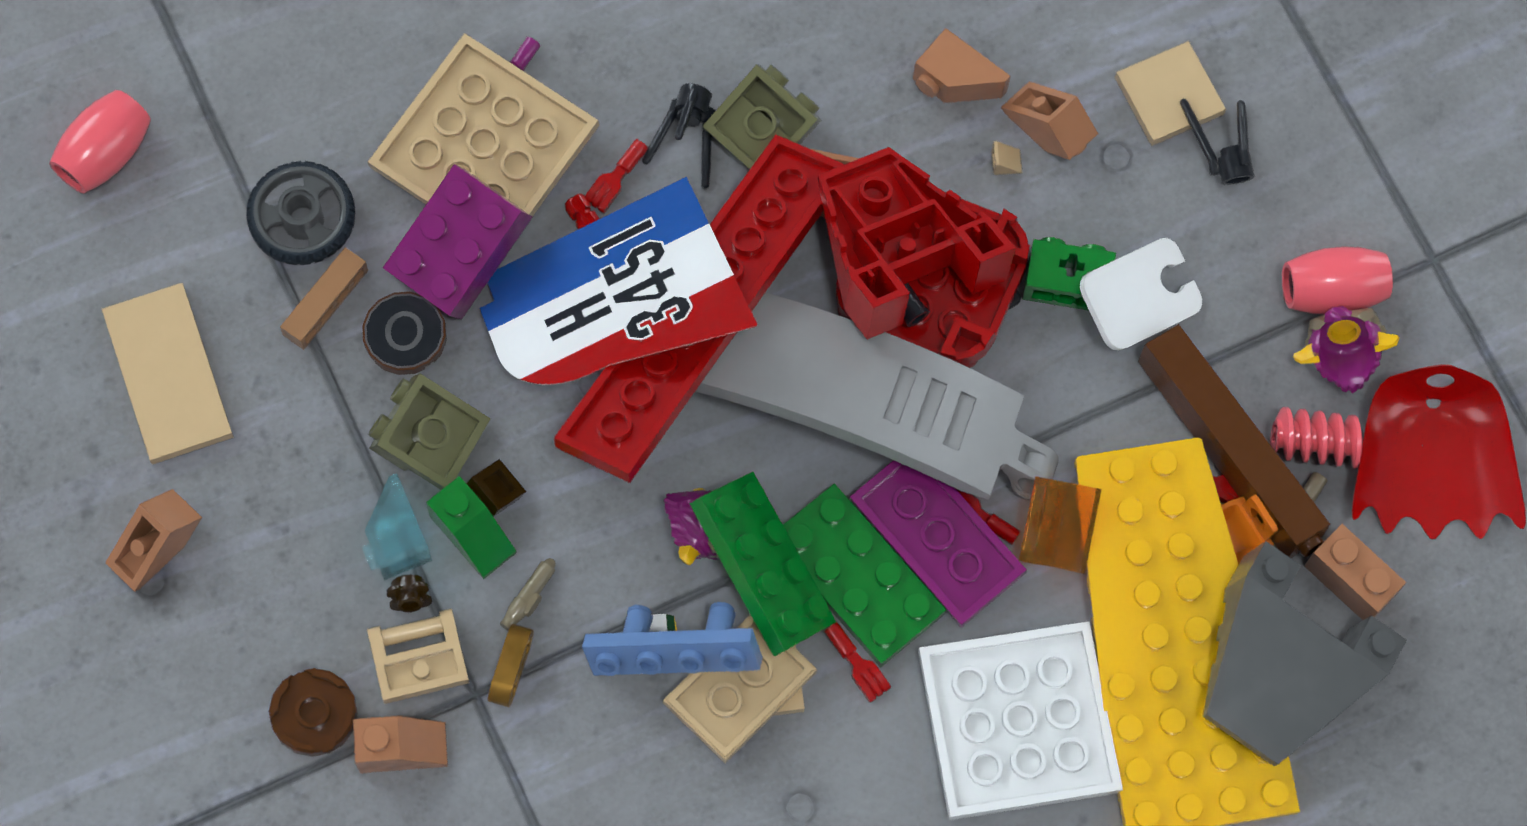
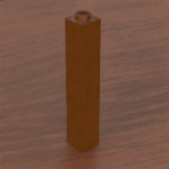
[1138,324,1330,558]

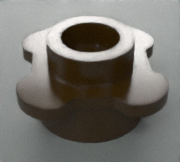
[386,574,432,612]

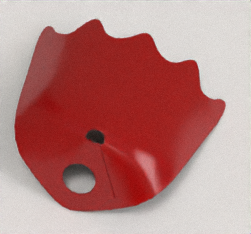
[1352,364,1526,539]

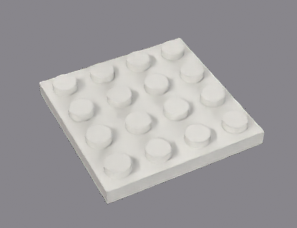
[918,621,1123,820]

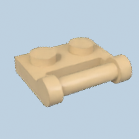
[367,608,469,704]

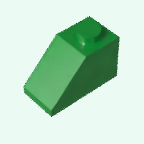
[426,476,517,579]

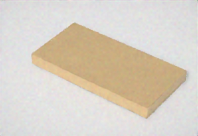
[102,283,234,465]

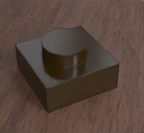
[466,459,526,517]

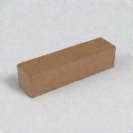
[280,247,368,350]

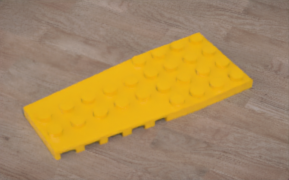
[1074,437,1300,826]

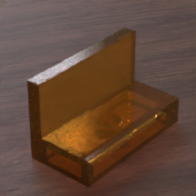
[1019,476,1102,574]

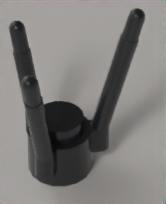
[642,83,716,189]
[1180,98,1255,185]

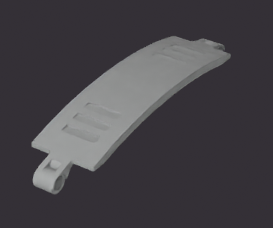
[601,292,1058,500]

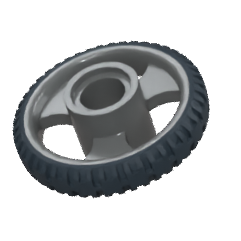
[246,161,355,265]

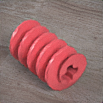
[1270,407,1362,469]

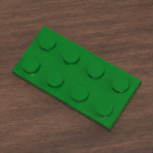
[690,472,836,657]
[783,483,946,668]

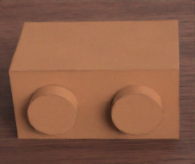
[1304,524,1407,620]

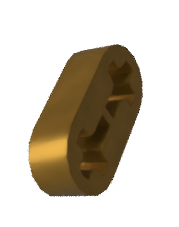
[488,624,534,708]

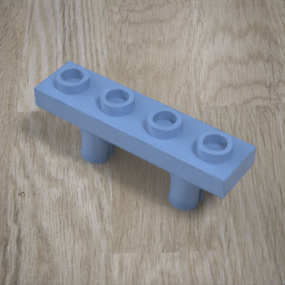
[582,602,763,676]

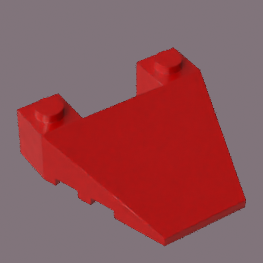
[818,147,1016,340]

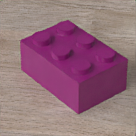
[383,164,533,320]

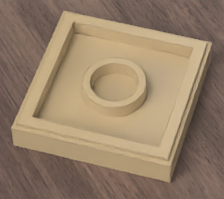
[1115,41,1226,146]

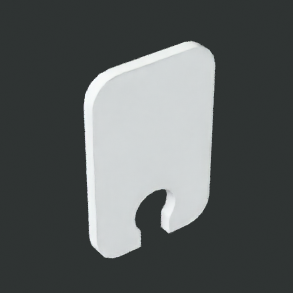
[1080,238,1202,351]

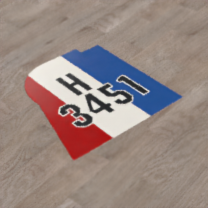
[479,177,758,385]

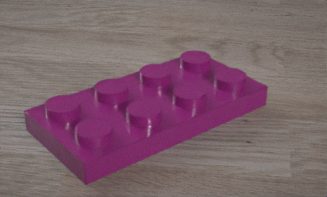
[850,460,1027,628]

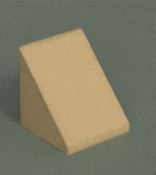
[991,141,1022,175]

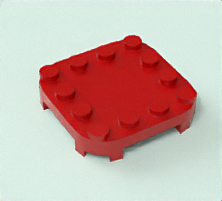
[836,192,1030,368]

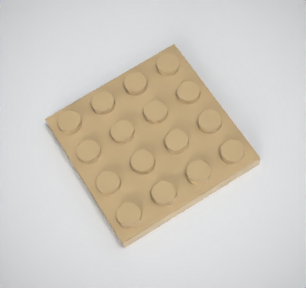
[368,33,600,217]

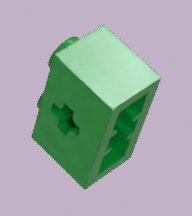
[1022,237,1116,311]

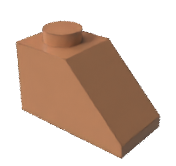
[913,28,1010,103]
[1001,81,1098,160]
[105,489,202,592]
[353,716,448,773]

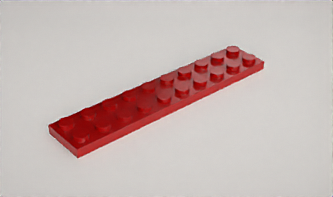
[554,134,844,483]

